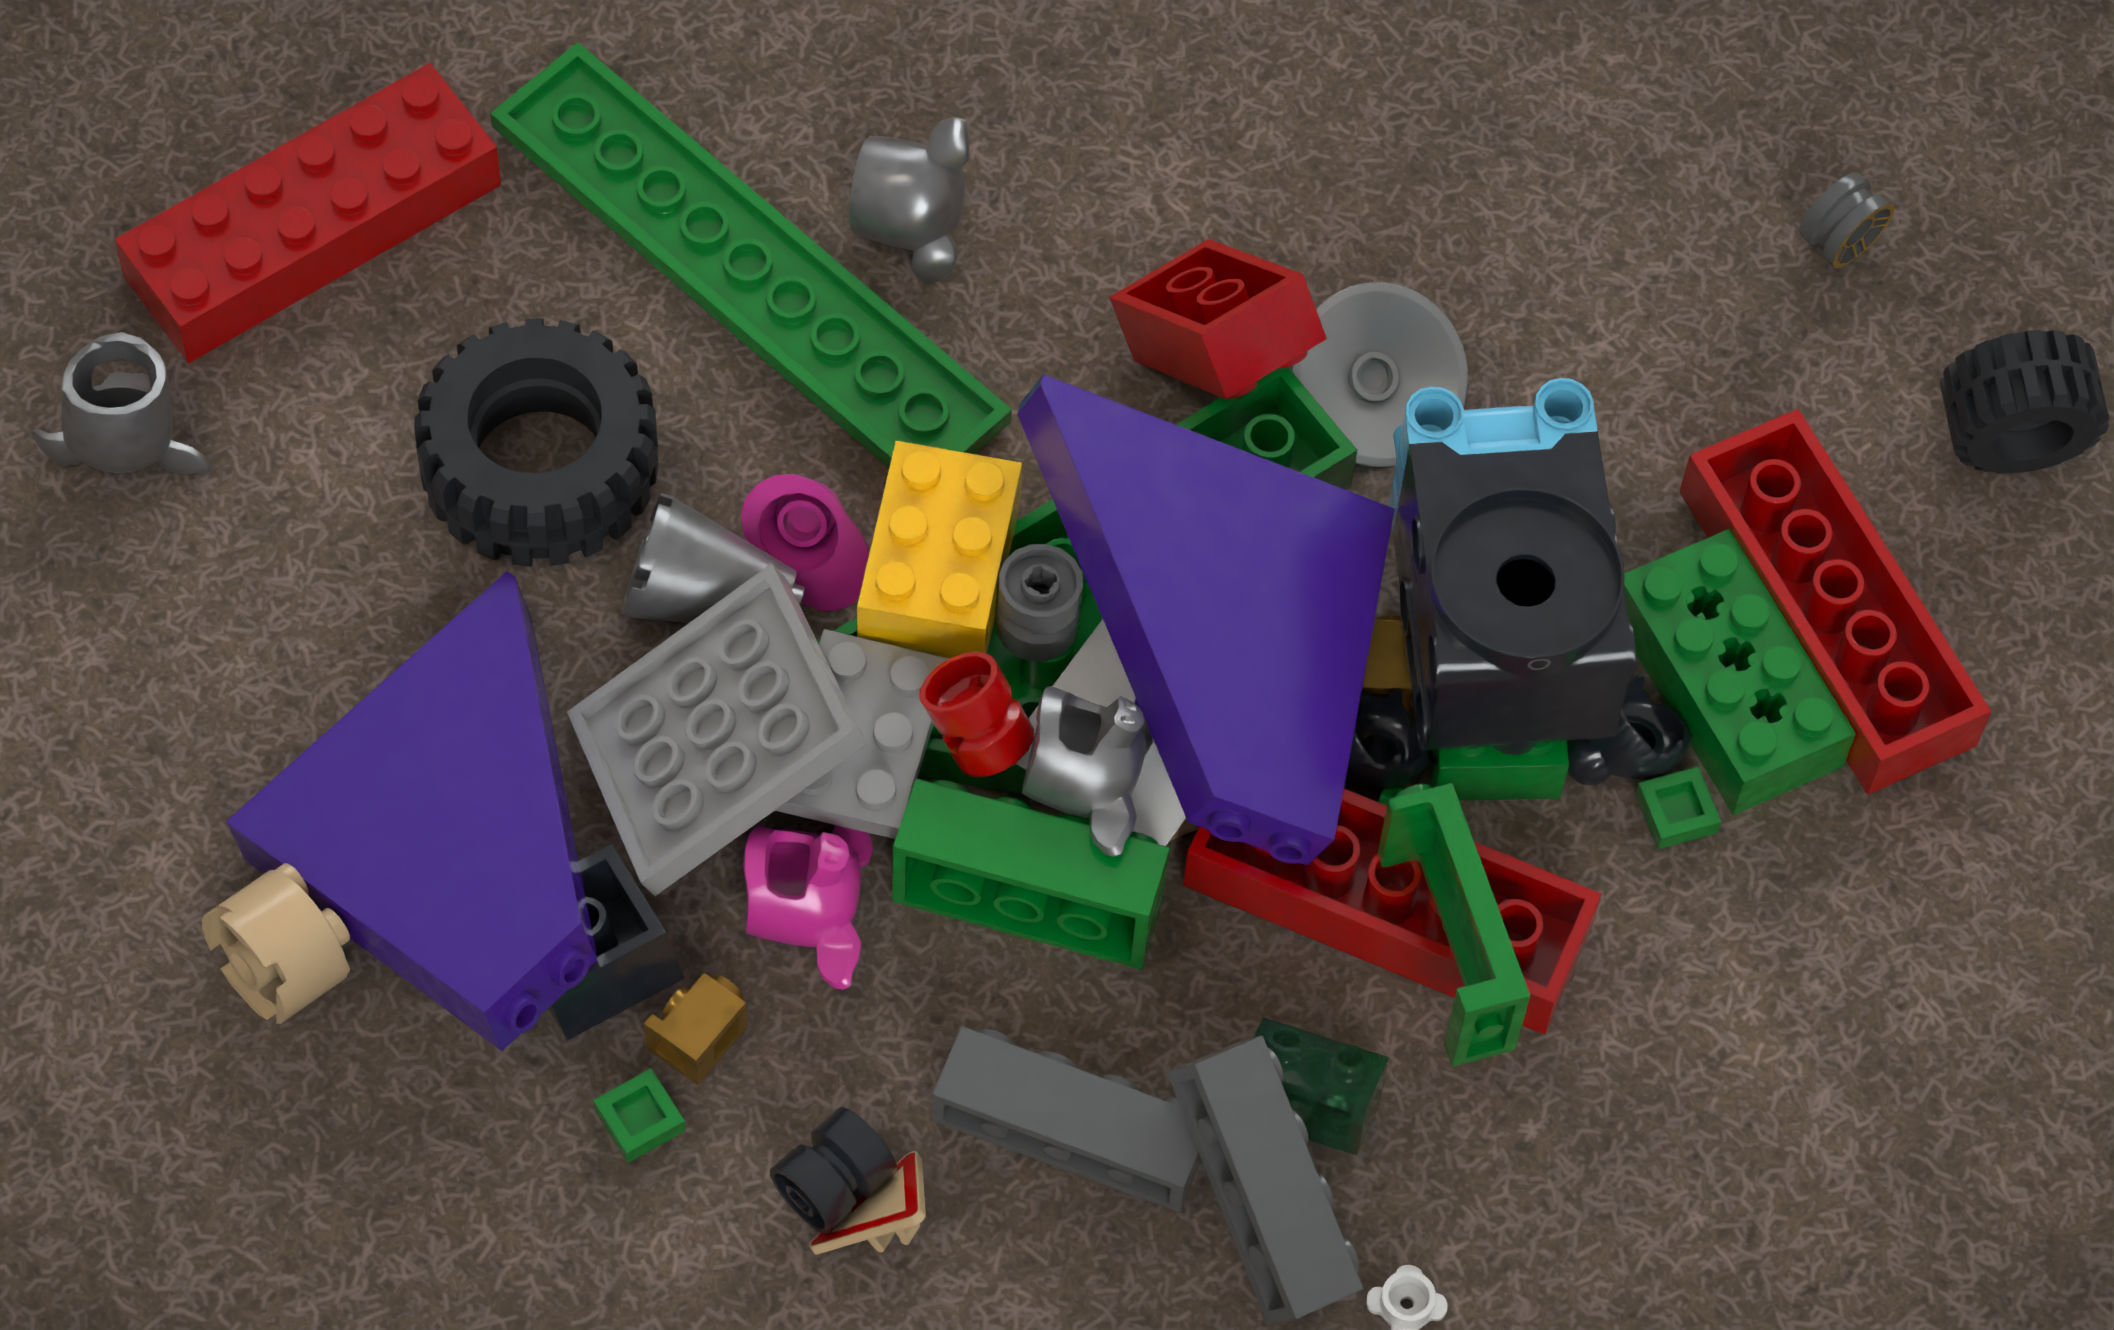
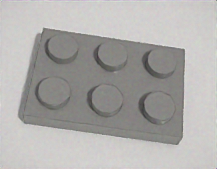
[775,629,949,839]

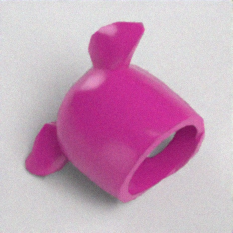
[743,825,873,990]

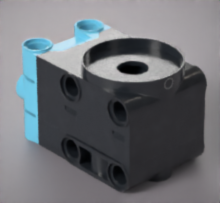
[1389,378,1636,755]

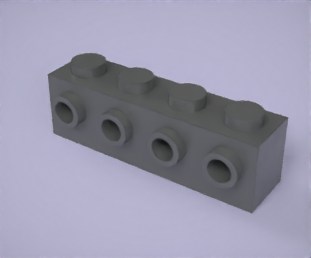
[931,1026,1201,1213]
[1167,1035,1363,1324]

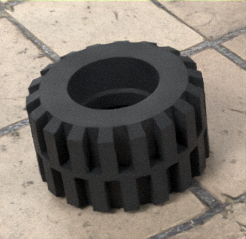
[1940,330,2110,474]

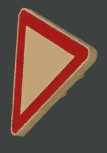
[809,1151,926,1255]

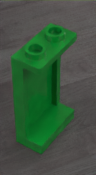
[1378,783,1530,1067]

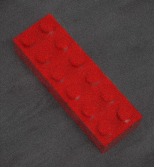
[115,63,501,364]
[1679,409,1992,795]
[1183,789,1602,1035]

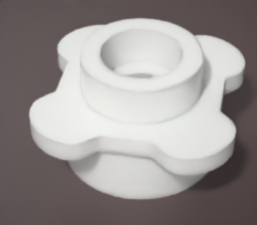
[1366,1265,1447,1330]

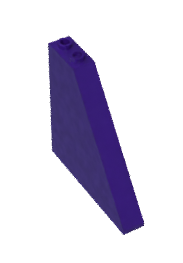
[1017,374,1395,866]
[226,571,597,1051]

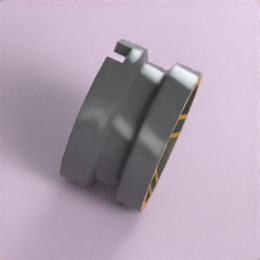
[1799,172,1895,268]

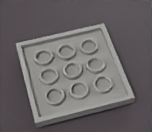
[567,563,867,896]

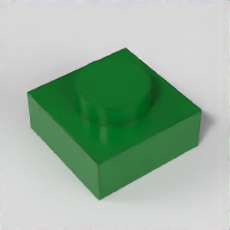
[1635,766,1722,849]
[593,1068,685,1163]

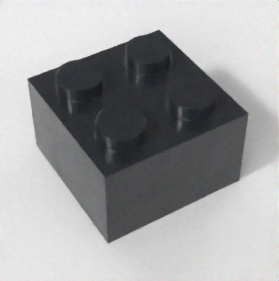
[548,844,685,1041]

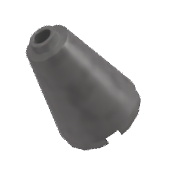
[621,493,805,623]

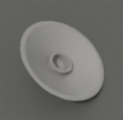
[1291,282,1468,467]

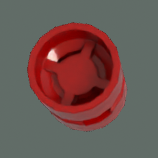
[920,652,1034,777]

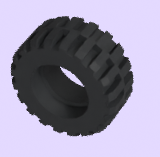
[414,318,659,567]

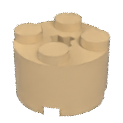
[202,863,350,1024]

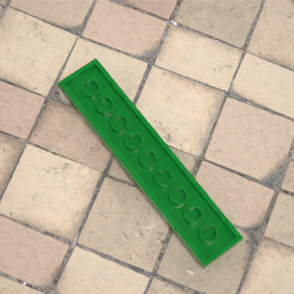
[490,42,1012,468]

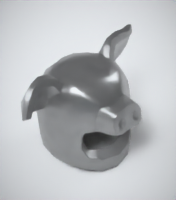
[849,117,970,284]
[32,332,212,475]
[1022,686,1153,857]

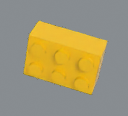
[857,441,1022,658]

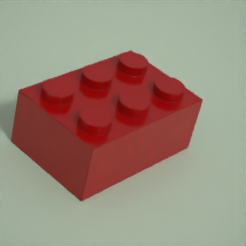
[1109,239,1327,399]

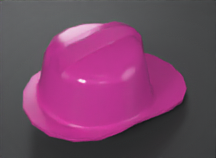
[741,474,870,611]

